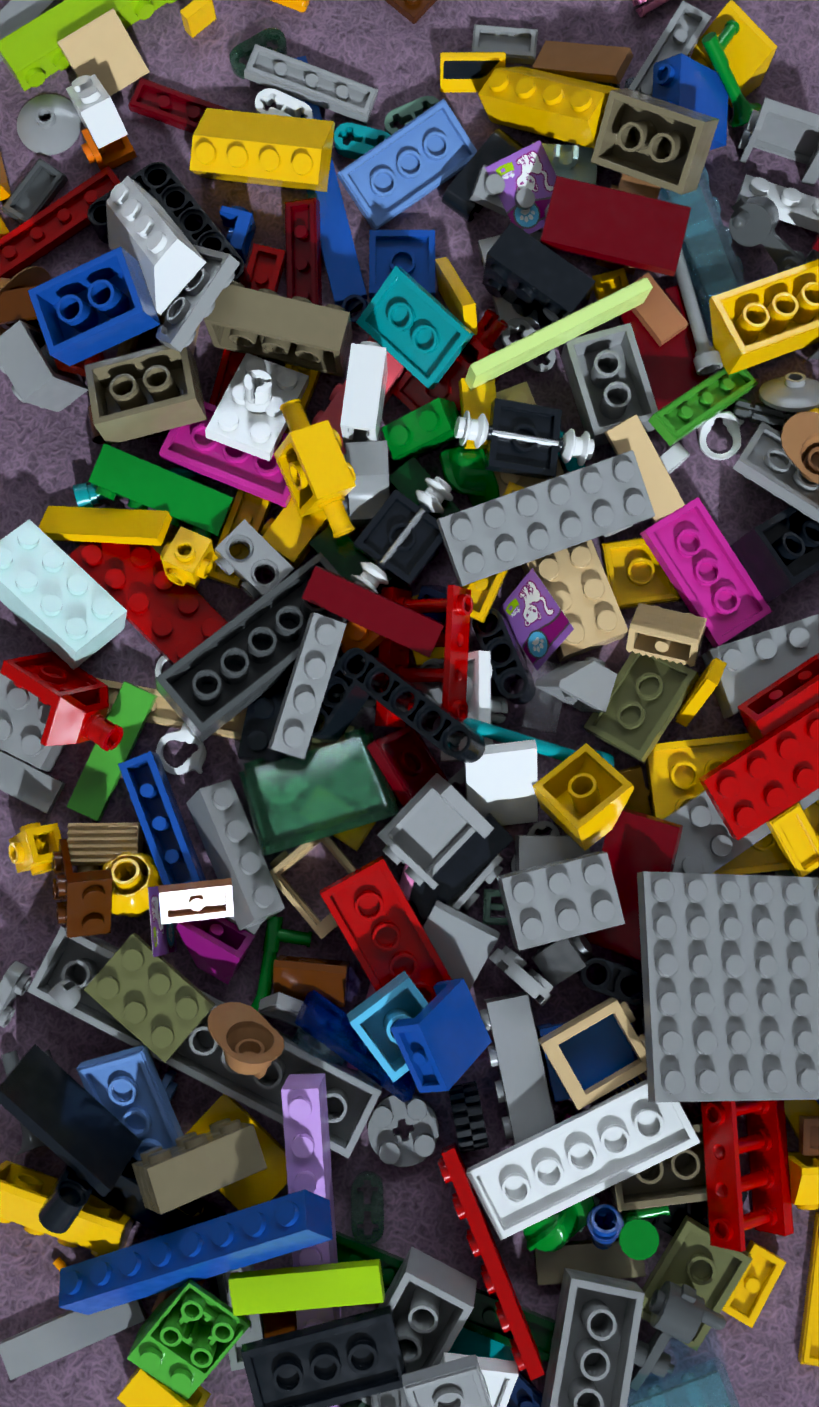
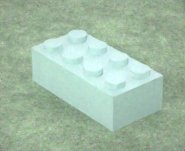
[0,519,127,670]

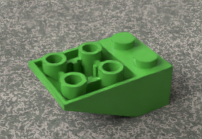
[127,1279,251,1400]

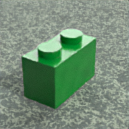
[381,398,460,461]

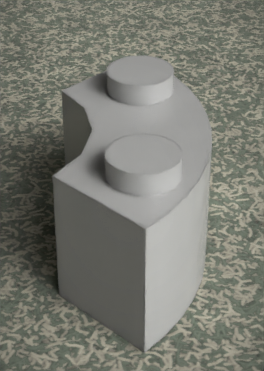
[343,440,390,528]

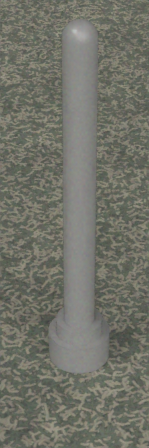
[675,249,723,376]

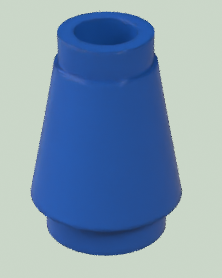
[587,1204,624,1250]

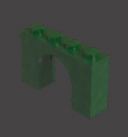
[309,457,461,595]

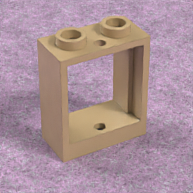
[270,828,357,939]
[538,997,647,1110]

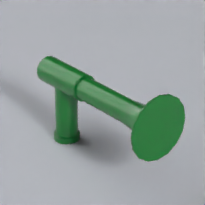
[701,20,761,127]
[251,916,312,1015]
[619,1206,670,1260]

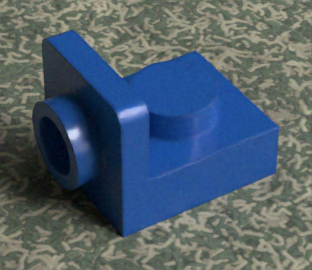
[219,205,256,264]

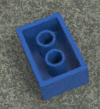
[28,246,161,366]

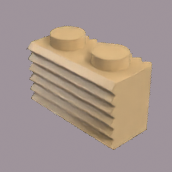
[626,603,707,667]
[67,822,144,872]

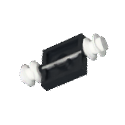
[454,398,595,480]
[351,476,453,593]

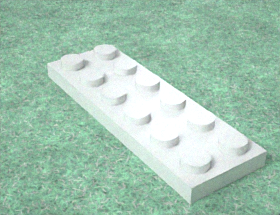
[466,1079,700,1240]

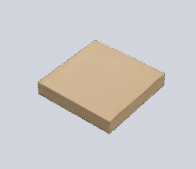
[57,8,150,96]

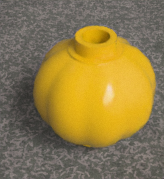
[101,852,163,917]

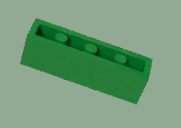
[88,443,234,539]

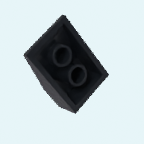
[730,506,819,603]

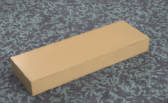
[604,414,685,522]

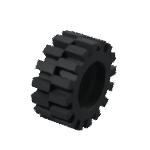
[449,1081,489,1153]

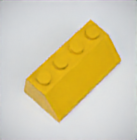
[478,66,620,149]
[189,108,335,192]
[709,259,819,375]
[0,1160,134,1257]

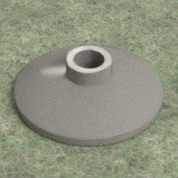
[17,94,81,155]
[759,372,819,412]

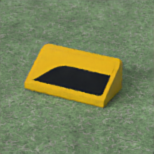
[440,52,506,93]

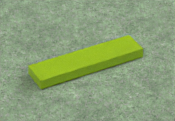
[228,1259,385,1316]

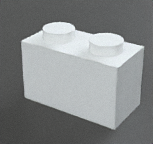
[66,74,128,149]

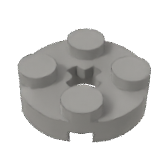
[489,945,554,1006]
[368,1092,439,1167]

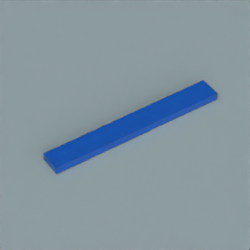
[287,55,367,306]

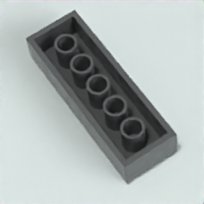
[155,552,349,742]

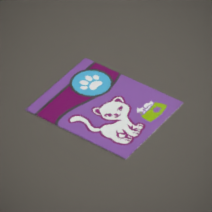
[485,140,557,234]
[498,568,574,671]
[148,886,177,957]

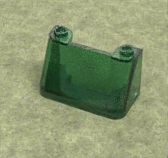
[238,727,399,856]

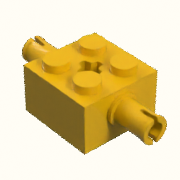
[274,398,356,538]

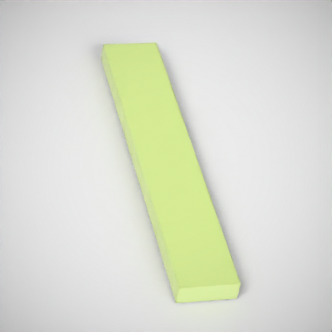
[465,277,653,390]

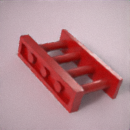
[375,585,473,728]
[701,1100,794,1252]

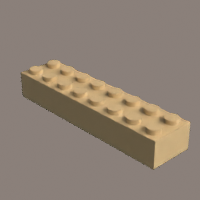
[484,381,629,662]

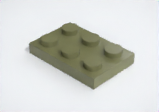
[584,651,699,763]
[84,933,216,1063]
[641,1215,752,1351]

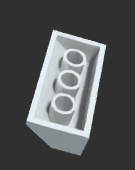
[106,175,206,315]

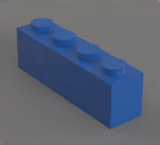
[118,751,207,885]

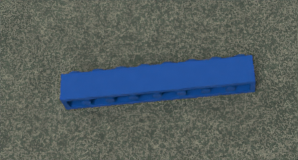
[59,1189,333,1315]

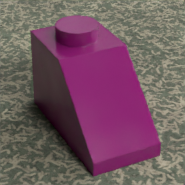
[176,918,255,985]

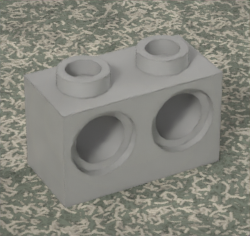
[215,519,294,600]

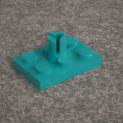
[356,266,475,389]

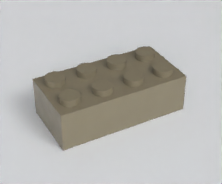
[204,281,353,377]

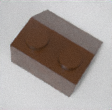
[273,955,350,1012]

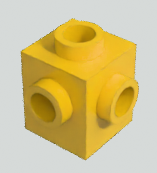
[160,527,214,588]
[8,822,62,876]

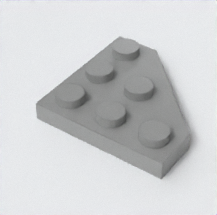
[156,244,240,352]

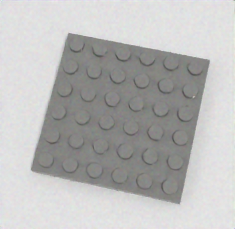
[637,871,819,1103]

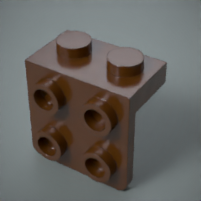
[52,838,113,938]

